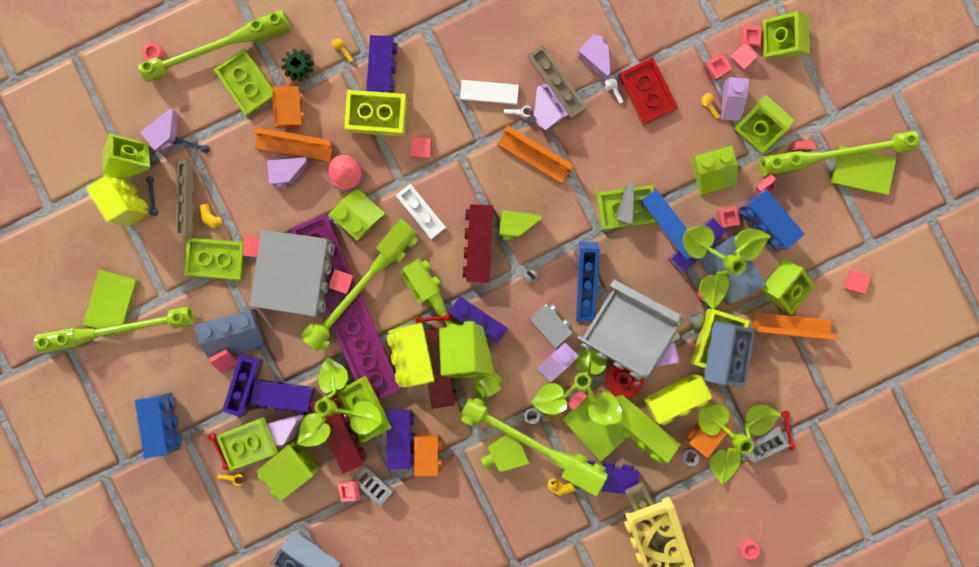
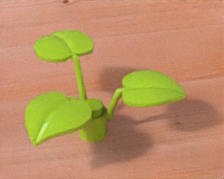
[683,225,770,309]
[532,348,622,425]
[297,358,383,447]
[698,404,781,484]

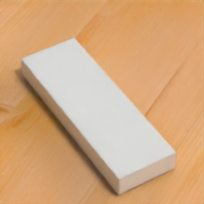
[460,80,519,105]
[396,184,447,240]

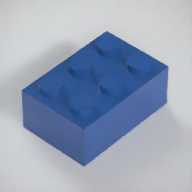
[738,189,805,251]
[134,392,182,459]

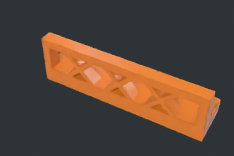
[497,125,573,184]
[254,127,334,162]
[752,312,836,340]

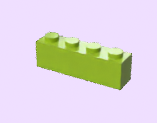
[611,395,681,464]

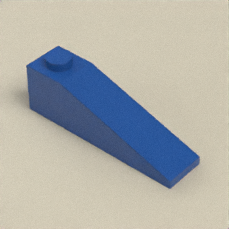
[576,241,600,321]

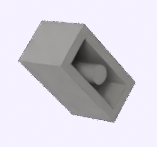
[529,304,572,348]

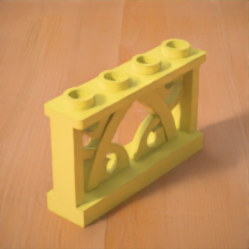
[624,497,694,567]

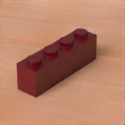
[463,204,493,283]
[424,329,458,409]
[309,395,367,474]

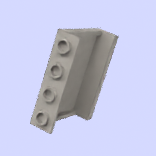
[250,230,335,317]
[578,280,684,380]

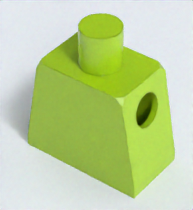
[481,433,529,472]

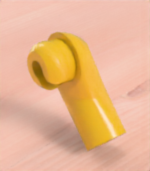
[199,204,222,228]
[547,478,576,496]

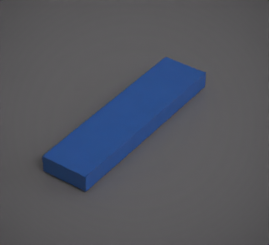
[641,189,693,262]

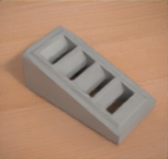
[615,183,634,225]
[749,427,790,463]
[352,465,394,506]

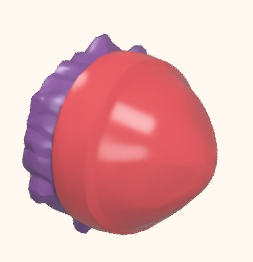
[328,155,364,192]

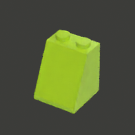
[439,321,495,379]
[257,439,320,501]

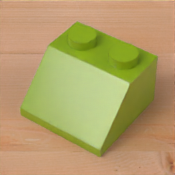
[763,11,810,58]
[734,94,794,154]
[103,133,150,180]
[690,145,738,196]
[328,188,385,242]
[499,210,541,242]
[761,259,815,315]

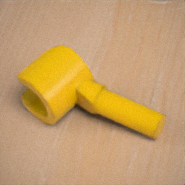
[332,38,354,63]
[700,93,720,119]
[217,473,244,486]

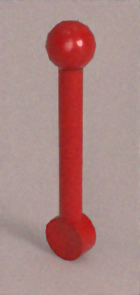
[415,313,451,324]
[781,411,795,451]
[208,433,229,470]

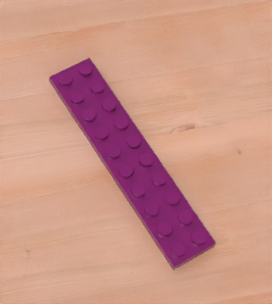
[291,214,402,400]

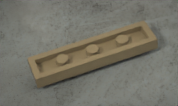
[527,45,587,119]
[176,159,195,238]
[625,482,671,552]

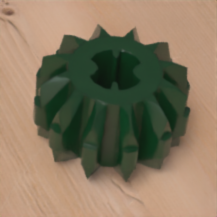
[281,48,314,82]

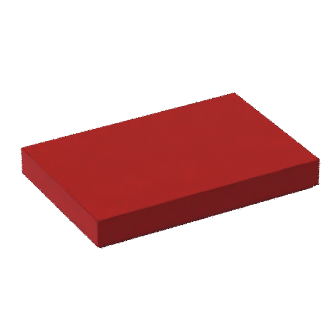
[618,57,678,126]

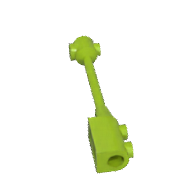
[138,9,292,82]
[758,131,920,177]
[301,219,418,351]
[399,259,503,399]
[34,306,194,353]
[461,396,608,497]

